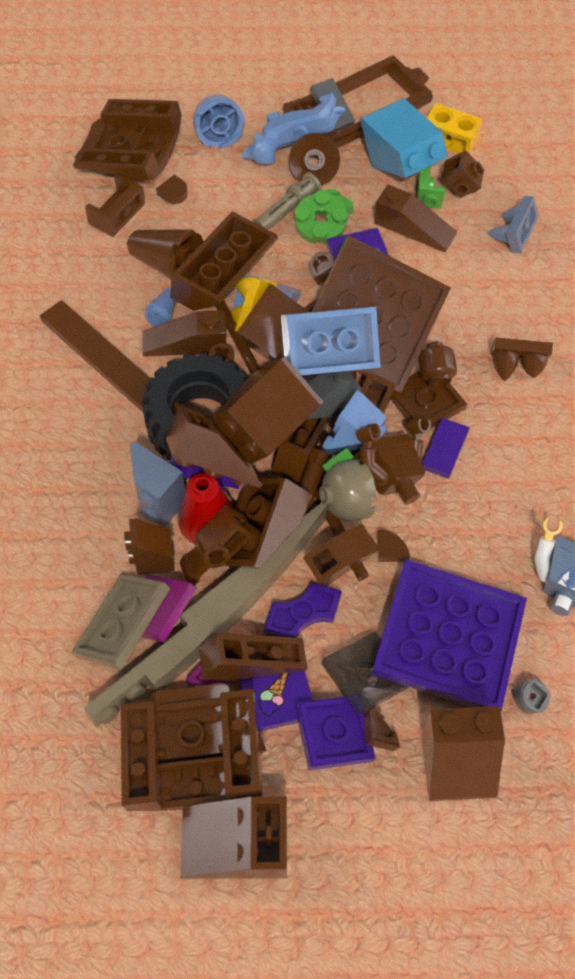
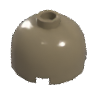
[319,459,376,521]

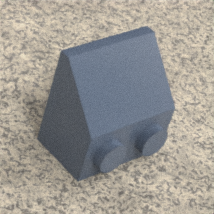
[130,441,185,527]

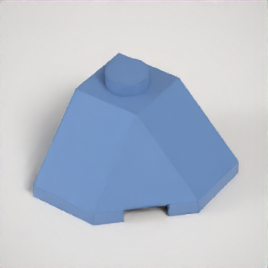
[322,390,388,455]

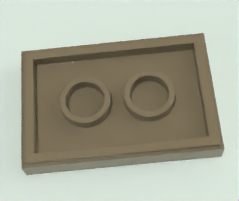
[72,574,170,670]

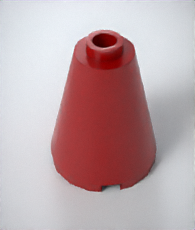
[177,473,236,545]

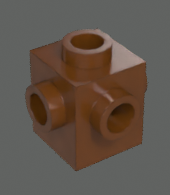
[441,150,484,198]

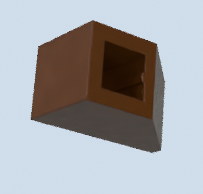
[124,518,175,575]
[303,524,380,585]

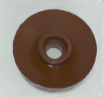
[289,133,340,185]

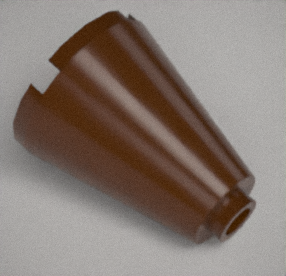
[127,229,203,279]

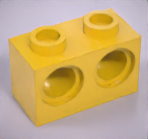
[427,103,482,154]

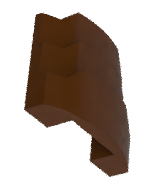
[73,99,181,181]
[121,682,263,811]

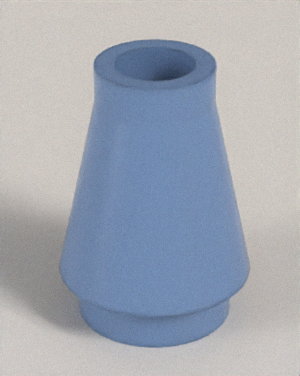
[145,288,177,326]

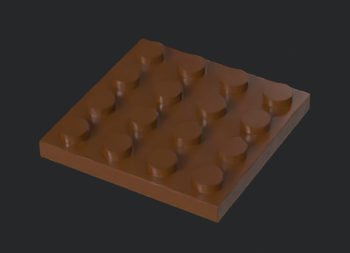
[312,235,451,393]

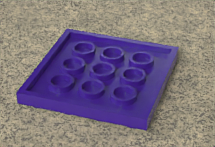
[371,559,527,711]

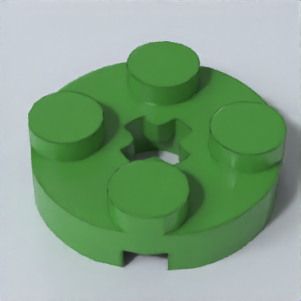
[295,190,348,244]

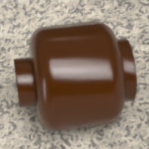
[418,342,457,387]

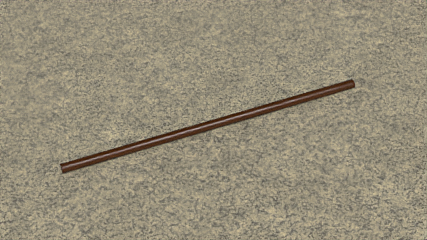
[215,299,369,581]

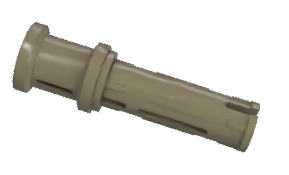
[253,172,321,230]

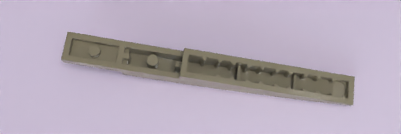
[84,502,327,728]

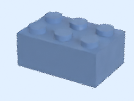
[281,307,381,375]

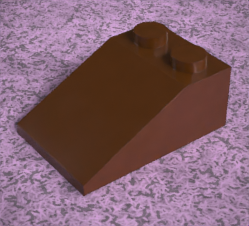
[223,478,311,569]

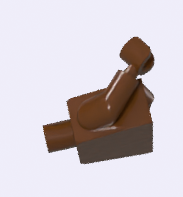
[354,417,431,505]

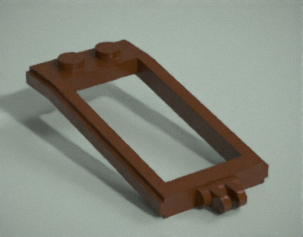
[282,55,433,147]

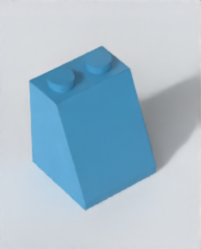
[360,98,448,178]

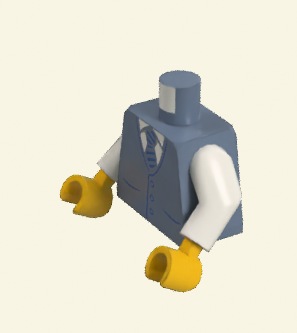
[534,517,575,616]

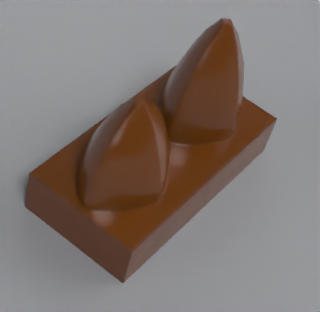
[491,337,553,381]

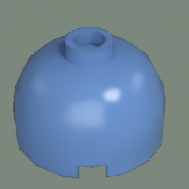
[193,94,245,149]

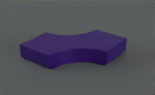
[263,583,342,638]

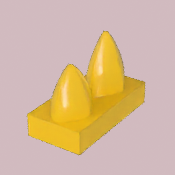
[231,277,277,331]

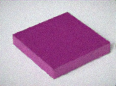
[141,575,196,642]

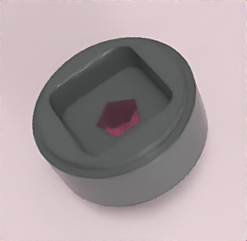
[515,680,549,714]

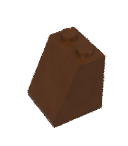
[237,284,313,377]
[211,356,324,464]
[421,706,505,801]

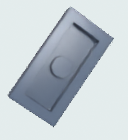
[488,196,539,253]

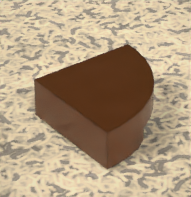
[377,530,410,562]
[364,709,400,751]

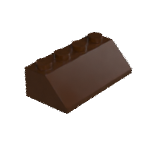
[170,211,278,311]

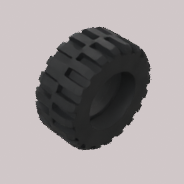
[142,353,248,461]

